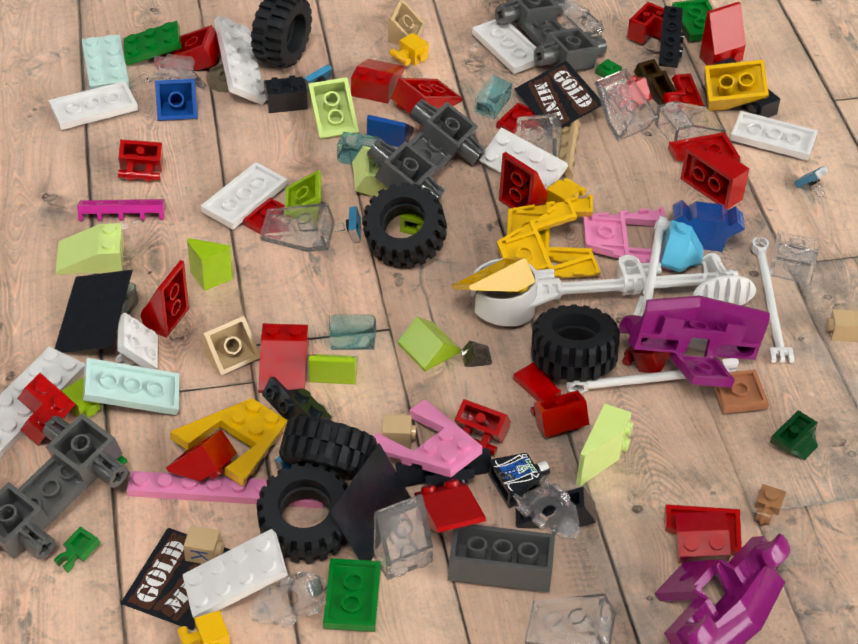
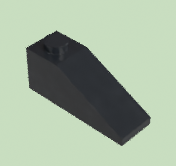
[516,486,596,529]

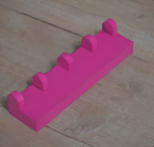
[77,199,165,221]

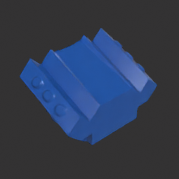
[672,200,745,252]

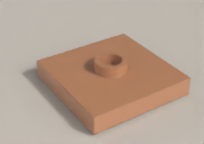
[713,369,769,414]

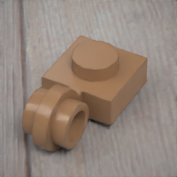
[755,484,786,526]

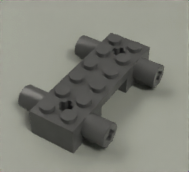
[495,0,607,70]
[367,99,485,199]
[0,413,128,559]

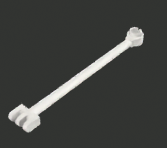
[638,215,671,316]
[751,237,794,363]
[566,358,739,394]

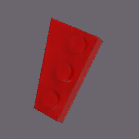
[668,132,741,162]
[665,504,742,556]

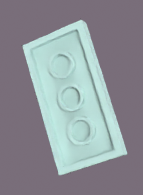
[82,35,130,90]
[83,358,179,415]

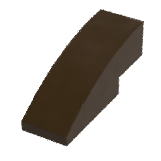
[633,59,677,109]

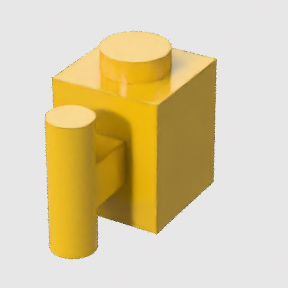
[389,33,429,66]
[546,178,587,203]
[177,610,230,644]

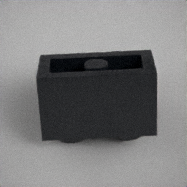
[264,75,308,113]

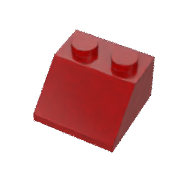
[166,429,237,481]
[674,511,731,563]

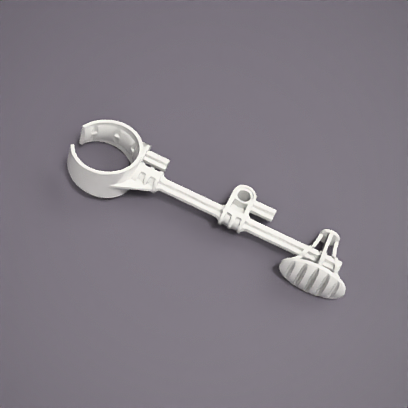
[470,253,756,326]

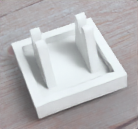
[116,313,158,369]

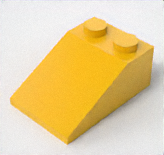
[704,59,769,111]
[451,257,535,294]

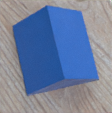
[155,78,198,121]
[367,115,414,147]

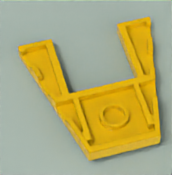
[507,194,593,264]
[496,198,601,279]
[170,398,287,486]

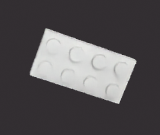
[472,19,537,74]
[49,81,138,130]
[730,111,818,161]
[479,128,568,189]
[201,162,288,230]
[183,529,288,618]

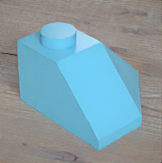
[660,220,703,272]

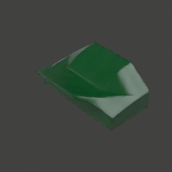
[770,410,818,460]

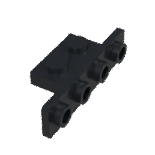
[659,6,684,68]
[262,377,332,420]
[395,448,491,487]

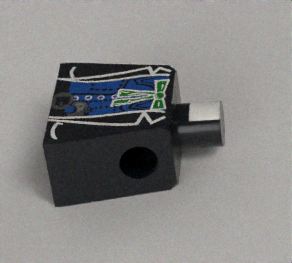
[488,453,550,509]

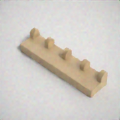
[552,119,581,179]

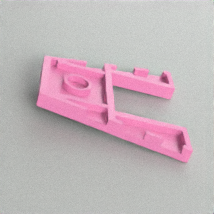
[582,207,672,271]
[374,399,482,477]

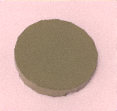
[206,63,229,93]

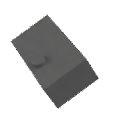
[448,525,555,592]

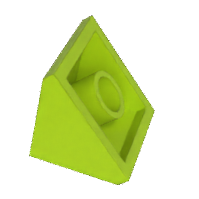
[284,170,322,222]
[187,238,233,291]
[398,316,461,372]
[309,354,358,385]

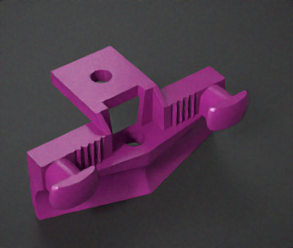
[619,295,770,388]
[655,533,790,644]

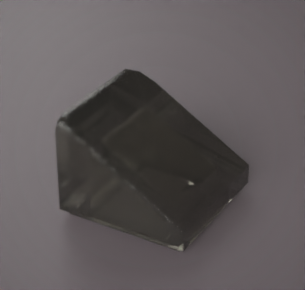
[461,341,492,367]

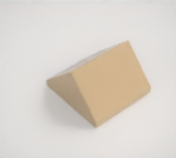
[388,0,426,44]
[202,316,260,376]

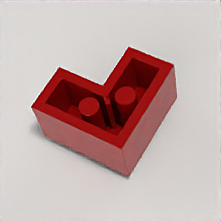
[627,2,664,44]
[17,373,76,446]

